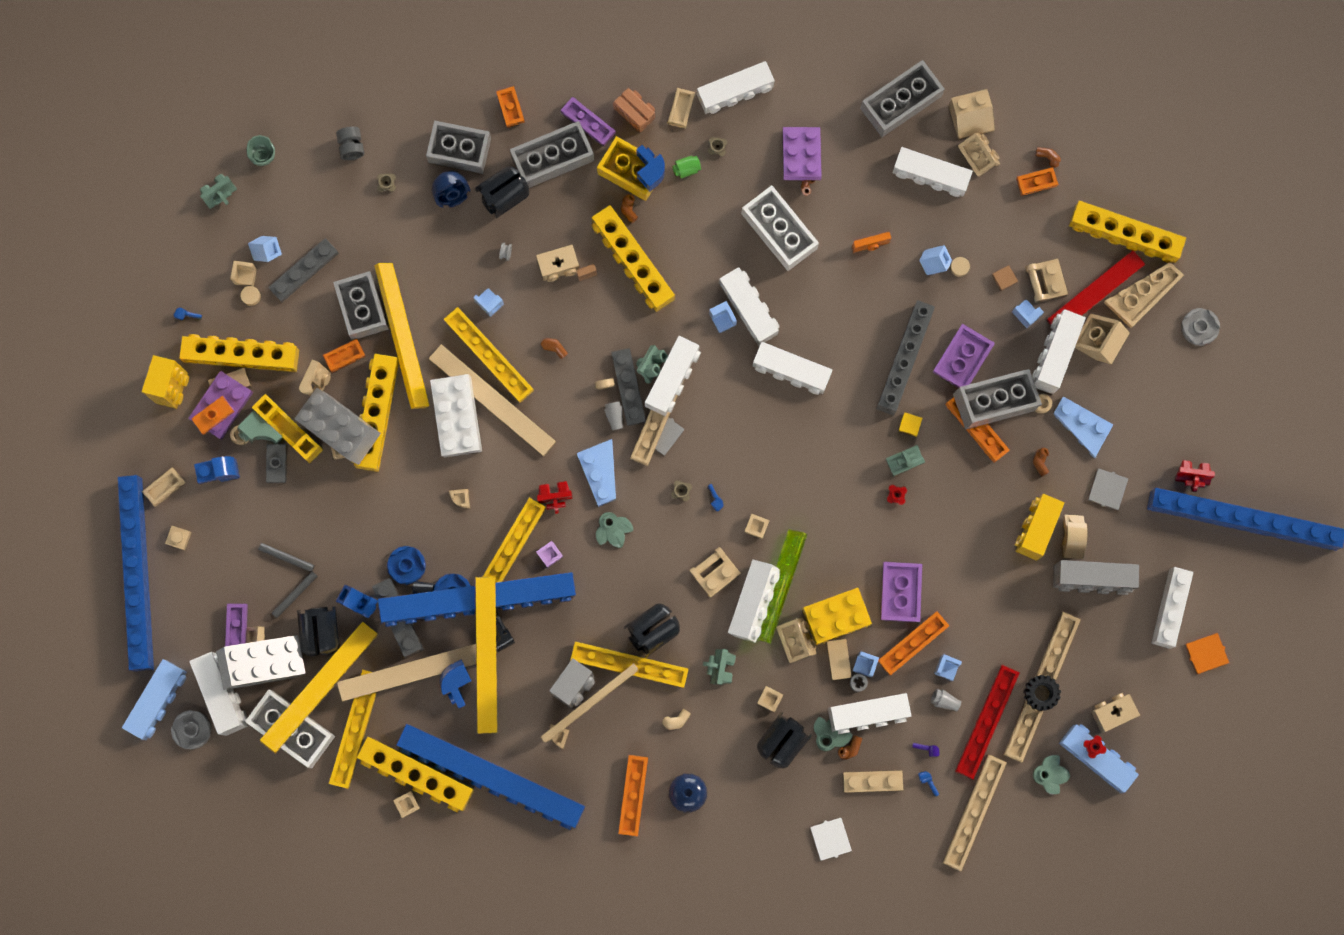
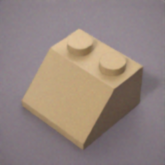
[948,89,995,140]
[1075,314,1130,364]

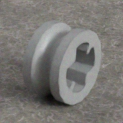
[499,243,512,261]
[849,674,868,692]

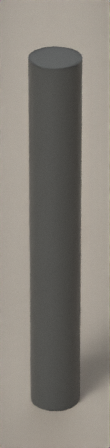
[258,543,315,572]
[272,571,318,618]

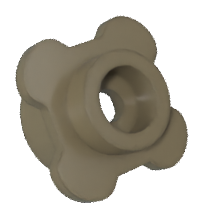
[708,137,727,157]
[377,174,396,192]
[671,480,692,501]

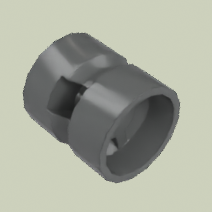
[336,127,365,160]

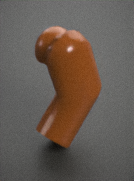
[621,194,638,223]
[541,338,568,359]
[1033,447,1049,477]
[838,735,863,760]

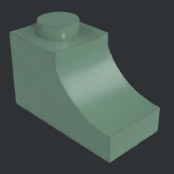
[237,410,282,444]

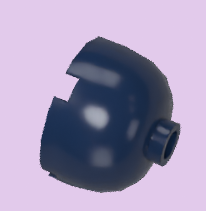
[431,171,470,208]
[669,774,707,813]

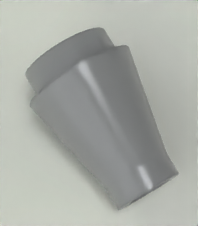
[604,401,623,430]
[931,689,961,712]

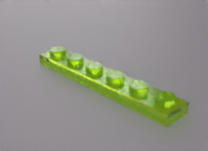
[757,529,808,644]

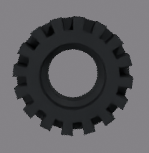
[1023,675,1061,711]

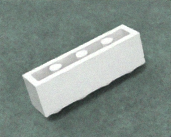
[697,61,775,114]
[892,147,973,197]
[719,267,779,346]
[645,336,701,416]
[753,342,832,395]
[728,560,780,643]
[1151,567,1193,649]
[828,693,911,734]

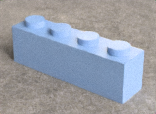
[122,659,187,740]
[1059,724,1139,793]

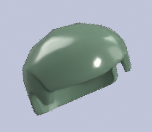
[246,135,275,166]

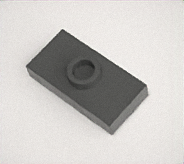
[266,444,287,483]

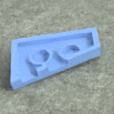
[1053,397,1113,458]
[577,439,616,507]

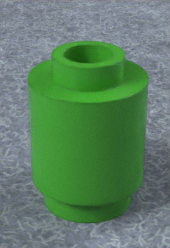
[672,155,701,179]

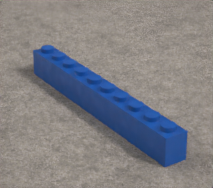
[118,475,154,671]
[1147,488,1344,551]
[378,572,576,627]
[397,724,586,830]

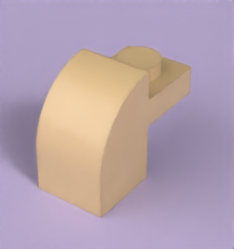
[1062,515,1087,559]

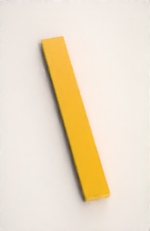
[374,263,430,409]
[475,577,497,734]
[260,622,378,754]

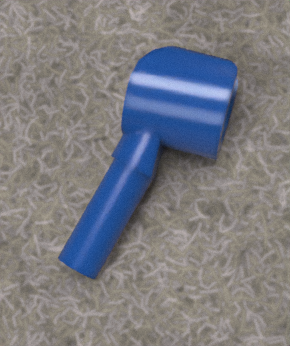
[174,308,202,321]
[708,484,724,512]
[918,771,939,797]

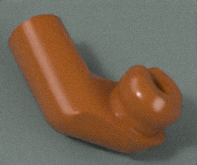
[1035,147,1061,168]
[800,180,815,196]

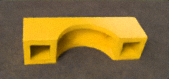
[252,394,323,464]

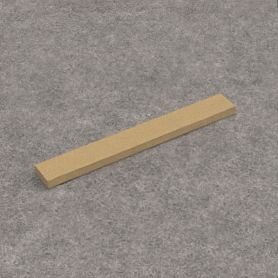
[429,344,556,457]
[1003,612,1081,763]
[337,644,476,701]

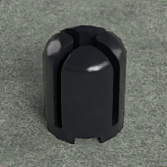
[475,166,529,219]
[624,603,680,658]
[297,606,339,656]
[757,711,813,769]

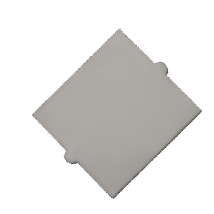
[655,417,685,456]
[1088,468,1128,510]

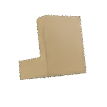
[231,261,257,286]

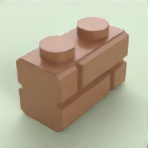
[613,88,655,133]

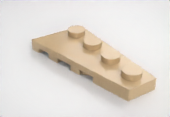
[1104,262,1184,328]

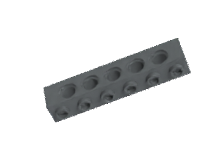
[876,300,935,416]

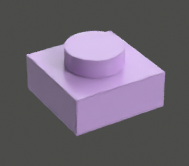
[536,541,563,568]

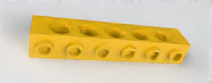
[1069,200,1186,263]
[591,205,675,312]
[179,334,299,372]
[352,354,399,472]
[357,737,474,813]

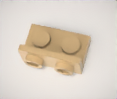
[958,133,1000,177]
[776,618,816,663]

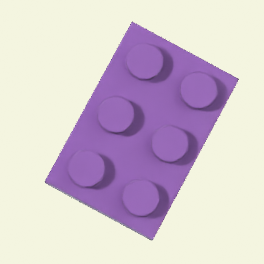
[783,127,821,180]
[933,324,995,388]
[189,371,253,440]
[881,562,922,622]

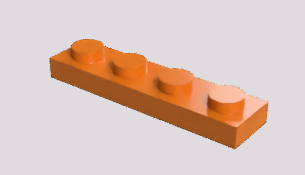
[945,397,1010,463]
[878,611,949,676]
[618,755,648,836]

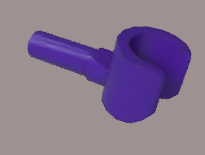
[912,743,940,757]

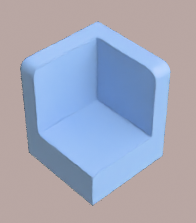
[248,236,282,262]
[919,245,952,275]
[473,289,504,317]
[1012,300,1044,328]
[709,301,737,333]
[853,651,879,678]
[934,654,962,681]

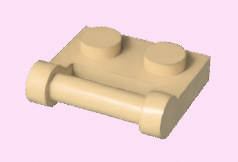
[1025,259,1068,303]
[299,360,331,396]
[689,547,741,598]

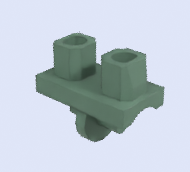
[200,174,237,209]
[636,345,668,383]
[885,445,925,477]
[702,649,736,685]

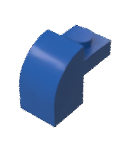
[636,145,665,192]
[194,456,240,484]
[336,585,378,618]
[440,659,471,708]

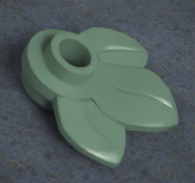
[596,512,633,548]
[814,717,852,751]
[1033,755,1070,794]

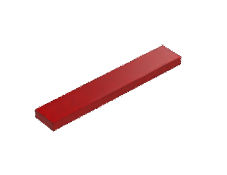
[1046,250,1145,325]
[955,665,1020,780]

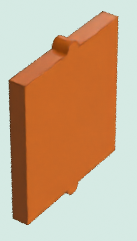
[1185,633,1229,674]

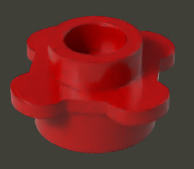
[887,484,907,505]
[1083,735,1107,759]

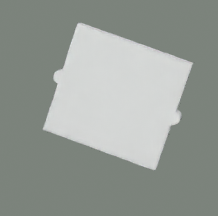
[810,818,852,860]

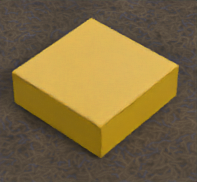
[898,412,923,437]

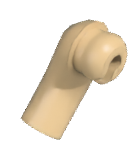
[662,709,691,730]

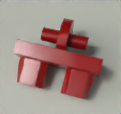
[1175,460,1215,492]
[537,481,573,514]

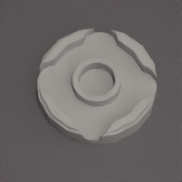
[1181,308,1220,346]
[171,710,212,750]

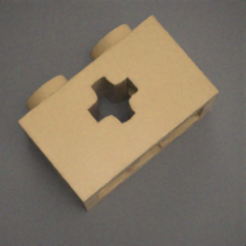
[536,245,579,282]
[1091,693,1140,733]

